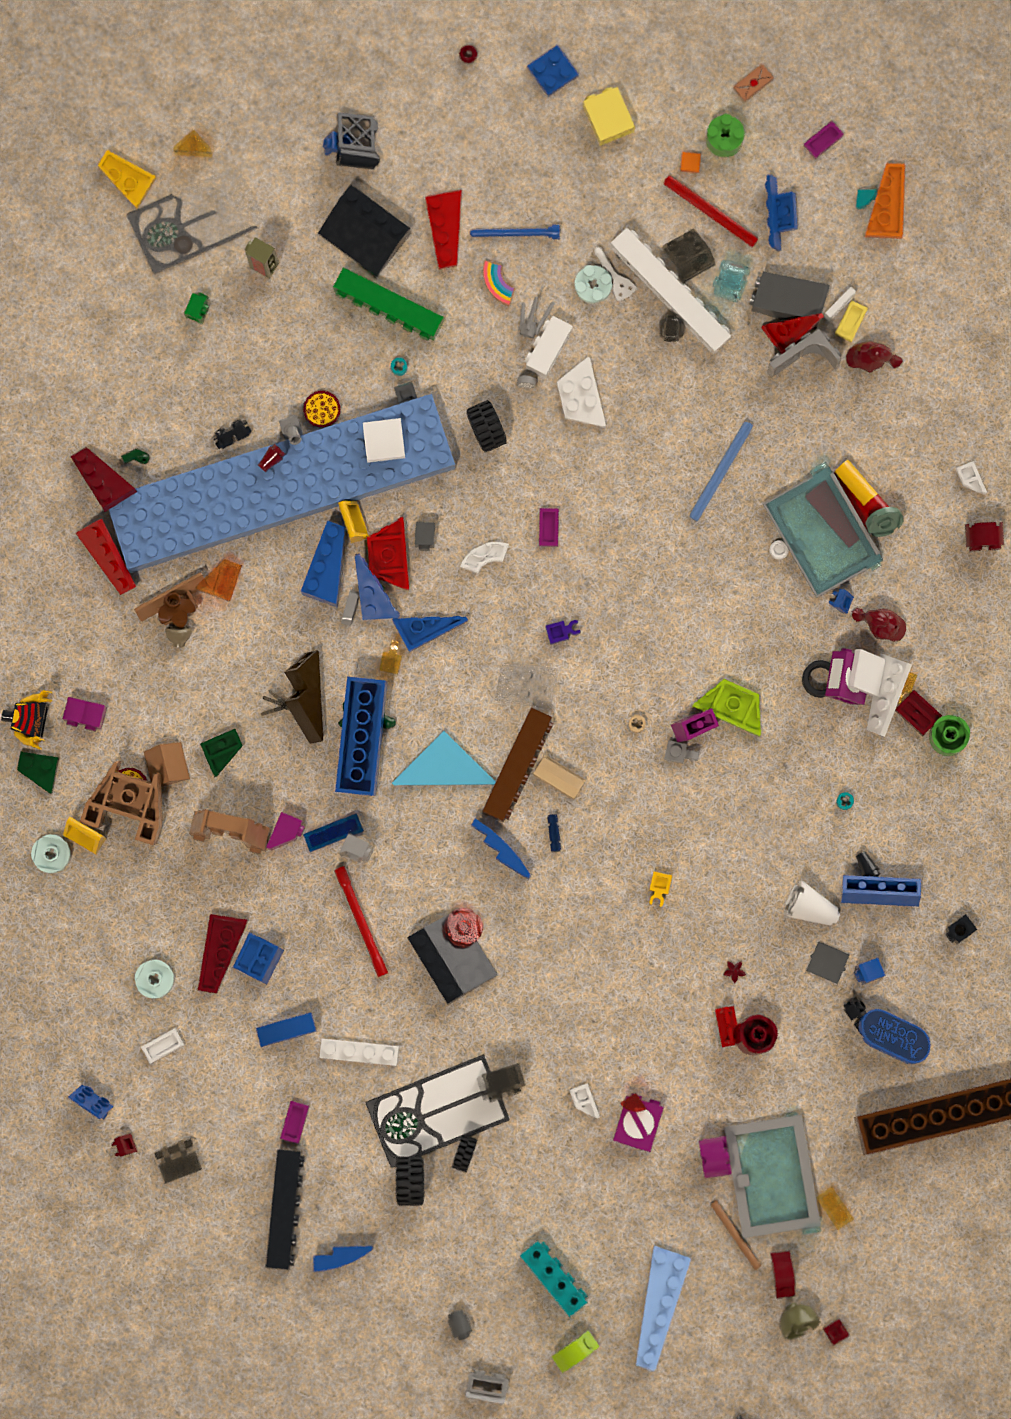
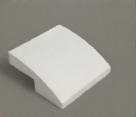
[363,418,405,463]

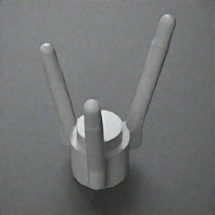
[518,297,555,339]

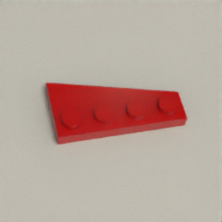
[425,190,462,270]

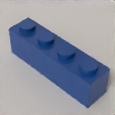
[841,875,921,907]

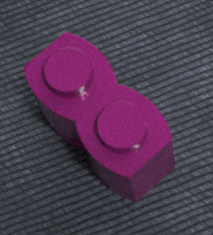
[62,697,107,732]

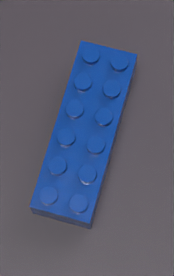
[335,677,388,796]

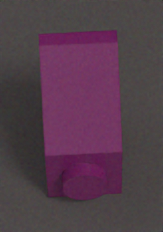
[670,708,719,742]
[266,812,305,851]

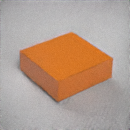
[680,152,701,173]

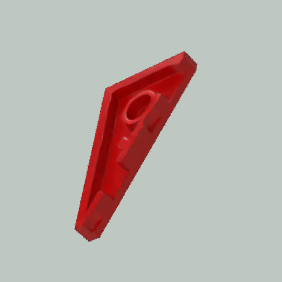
[761,313,824,355]

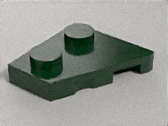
[200,729,243,778]
[17,751,59,794]

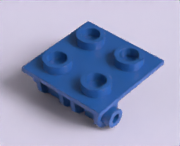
[68,1085,114,1120]

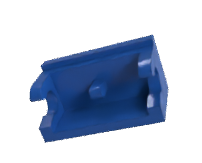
[245,939,284,985]

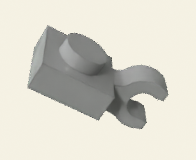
[664,740,699,764]

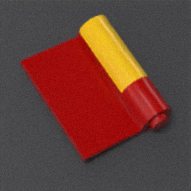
[804,460,889,548]

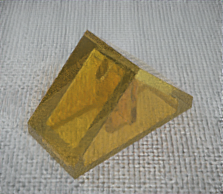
[173,130,213,157]

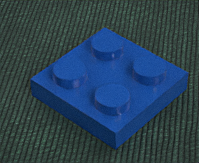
[527,45,579,97]

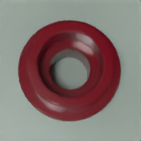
[459,45,478,64]

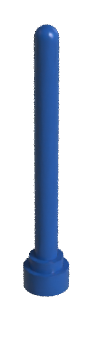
[470,224,560,240]

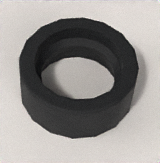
[802,660,830,698]

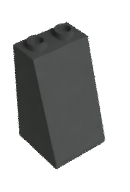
[749,271,830,330]

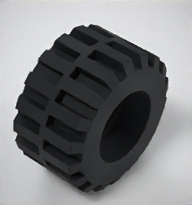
[466,400,507,453]
[396,1156,424,1206]

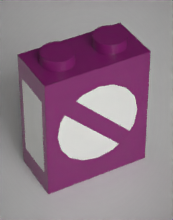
[825,648,866,705]
[613,1093,664,1152]

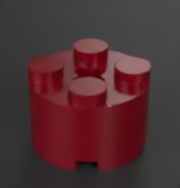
[965,522,1004,552]
[734,1014,778,1056]

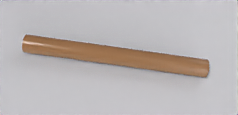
[710,1200,761,1270]

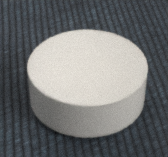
[769,540,789,560]

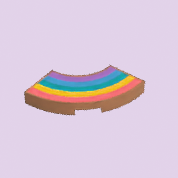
[483,260,515,307]

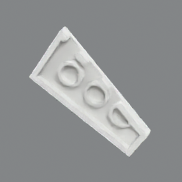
[867,653,912,737]

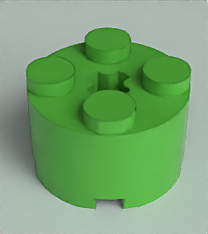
[706,114,745,157]
[929,715,970,756]

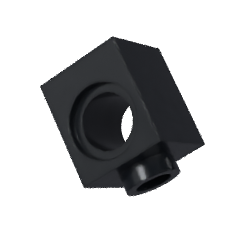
[945,914,978,944]

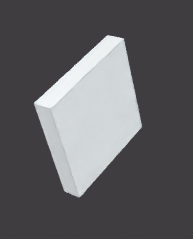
[849,649,885,696]

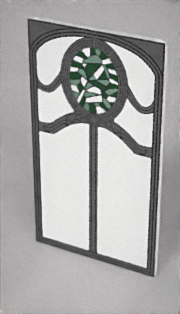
[365,1054,510,1168]

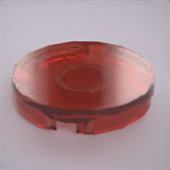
[445,907,483,946]

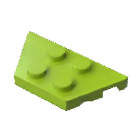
[692,679,761,737]

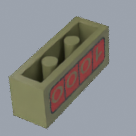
[245,237,279,279]

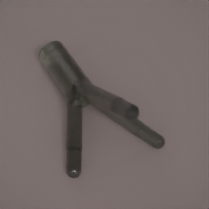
[261,690,290,716]

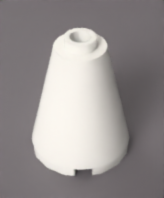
[784,880,840,926]

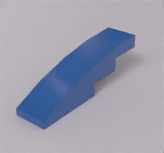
[471,818,531,880]

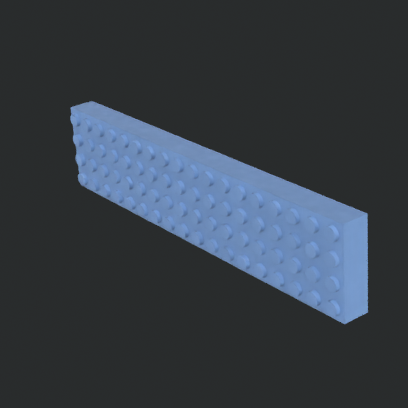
[109,394,456,573]

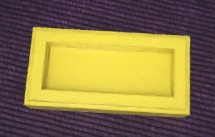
[835,300,868,343]

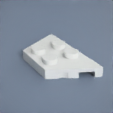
[557,357,606,428]

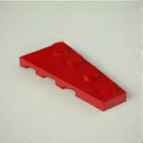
[76,519,136,595]

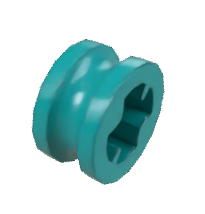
[391,358,408,376]
[836,792,854,810]

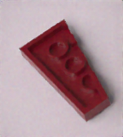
[70,447,137,512]
[197,914,249,994]

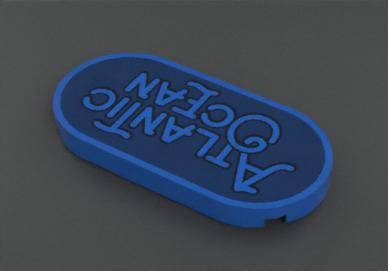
[859,1009,931,1065]

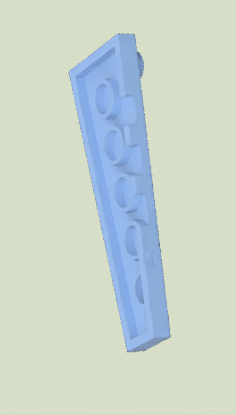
[635,1246,691,1372]

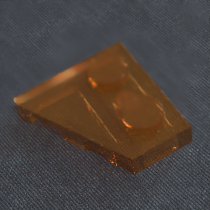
[195,559,242,602]

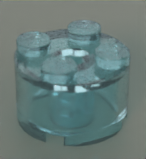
[713,260,750,303]

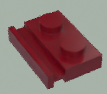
[895,690,942,736]

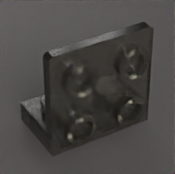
[662,229,716,283]

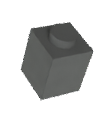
[415,522,435,551]

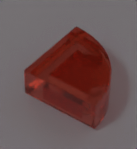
[620,1093,646,1112]

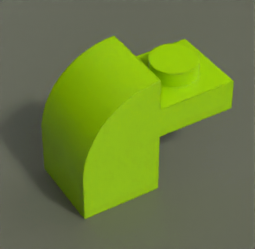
[551,1330,600,1373]

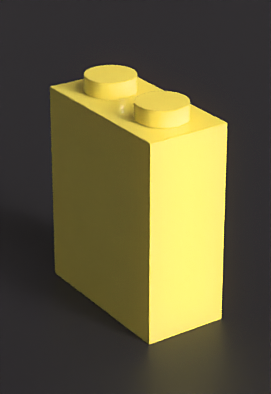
[583,87,635,146]

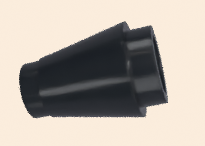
[856,851,881,877]

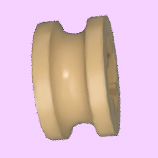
[628,715,646,733]

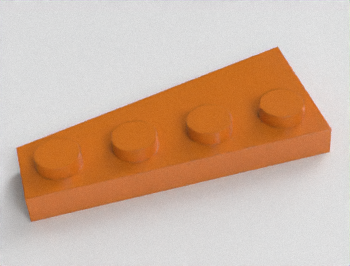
[865,163,905,239]

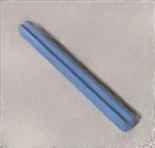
[689,421,753,521]

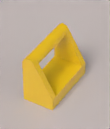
[338,501,369,544]
[63,817,106,855]

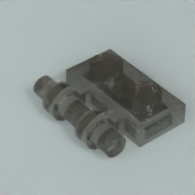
[154,1139,202,1184]

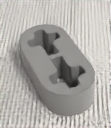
[341,590,360,626]

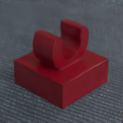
[111,1133,138,1157]
[822,1318,850,1346]

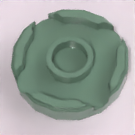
[866,507,904,537]

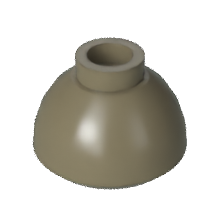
[165,625,192,647]

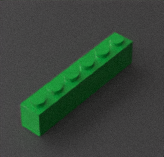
[333,267,444,341]

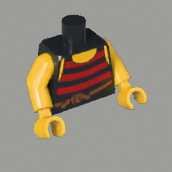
[1,690,52,750]

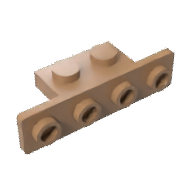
[134,573,208,626]

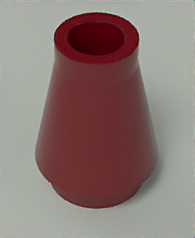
[258,444,286,472]

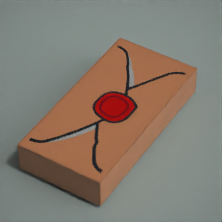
[733,64,774,102]

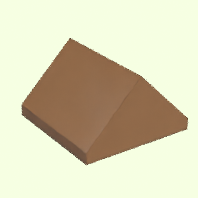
[144,742,190,787]

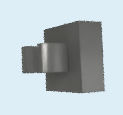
[394,381,417,404]

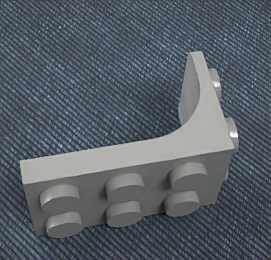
[767,329,841,378]

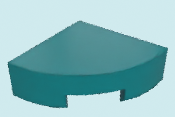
[856,189,878,209]

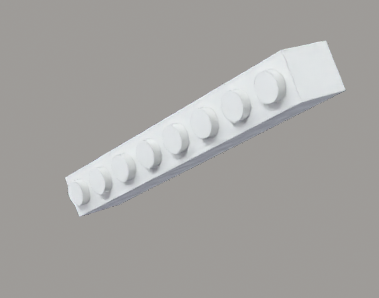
[610,228,731,355]

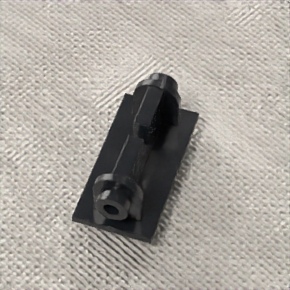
[212,419,252,450]
[843,997,867,1036]

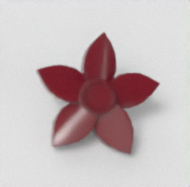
[723,961,746,984]

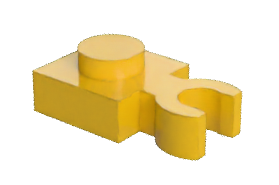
[649,871,672,907]

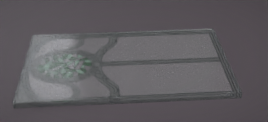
[126,165,267,274]

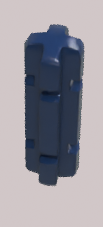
[547,814,561,852]

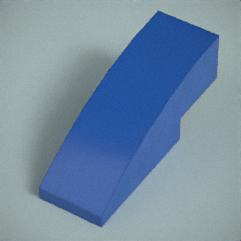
[256,1012,317,1047]
[313,1246,373,1272]

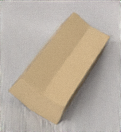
[533,755,586,800]

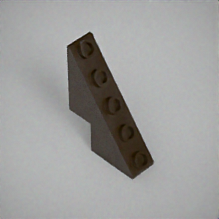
[284,650,323,744]

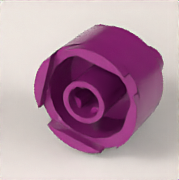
[698,1136,732,1179]

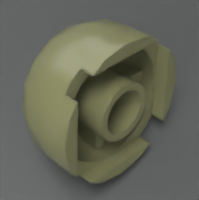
[779,1303,820,1340]

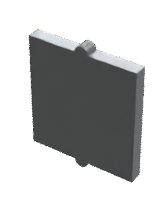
[806,941,849,984]

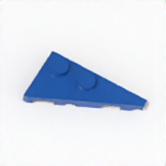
[355,554,400,620]
[392,616,468,652]

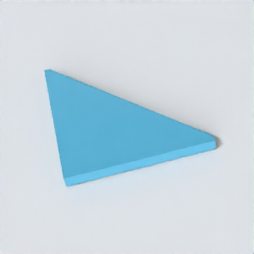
[392,731,496,786]

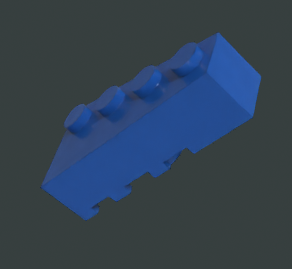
[301,521,346,608]

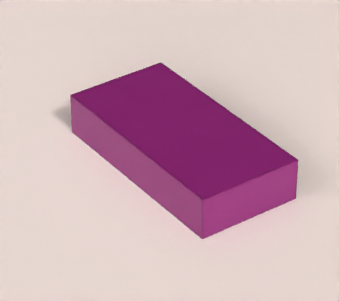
[803,121,844,159]
[539,508,559,547]
[280,1101,310,1144]

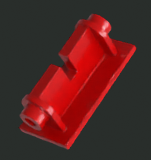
[715,1006,737,1048]

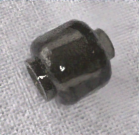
[659,314,683,342]

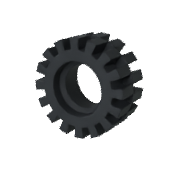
[451,1134,478,1173]

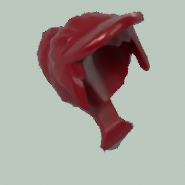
[846,341,903,373]
[852,608,907,642]

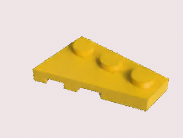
[98,150,156,209]

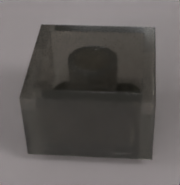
[477,1063,526,1103]

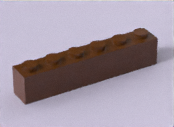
[482,707,554,823]

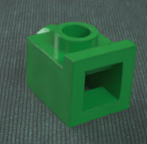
[184,293,209,324]

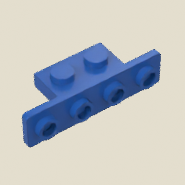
[765,174,798,251]

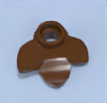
[158,592,196,628]

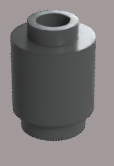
[448,1310,472,1341]

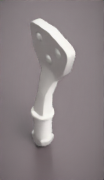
[594,247,637,301]

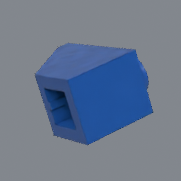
[853,958,886,985]

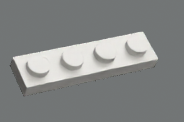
[319,1038,399,1066]

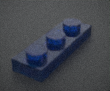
[303,813,364,853]

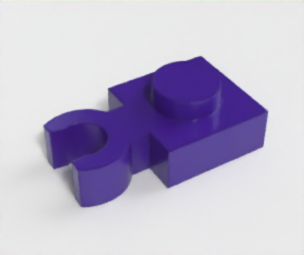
[545,620,581,645]

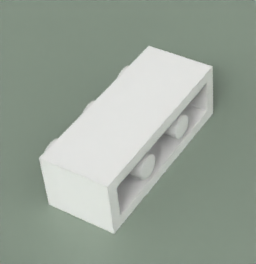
[524,316,573,379]

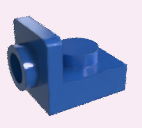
[323,131,353,156]

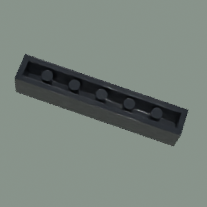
[265,1149,305,1270]

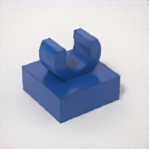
[829,589,854,614]

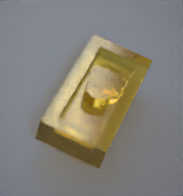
[816,1186,854,1230]

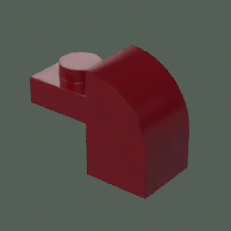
[770,1251,796,1299]

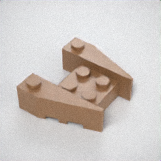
[80,761,163,845]
[189,809,271,854]

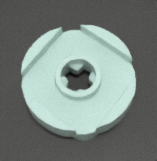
[575,265,612,303]
[31,834,71,874]
[135,960,174,999]

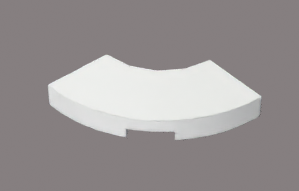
[460,542,509,574]

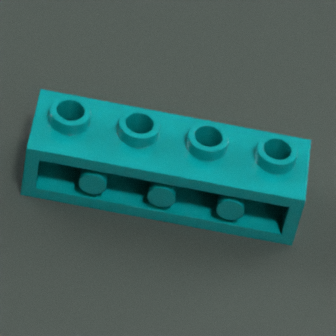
[520,1241,588,1318]

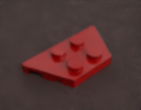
[367,517,409,590]

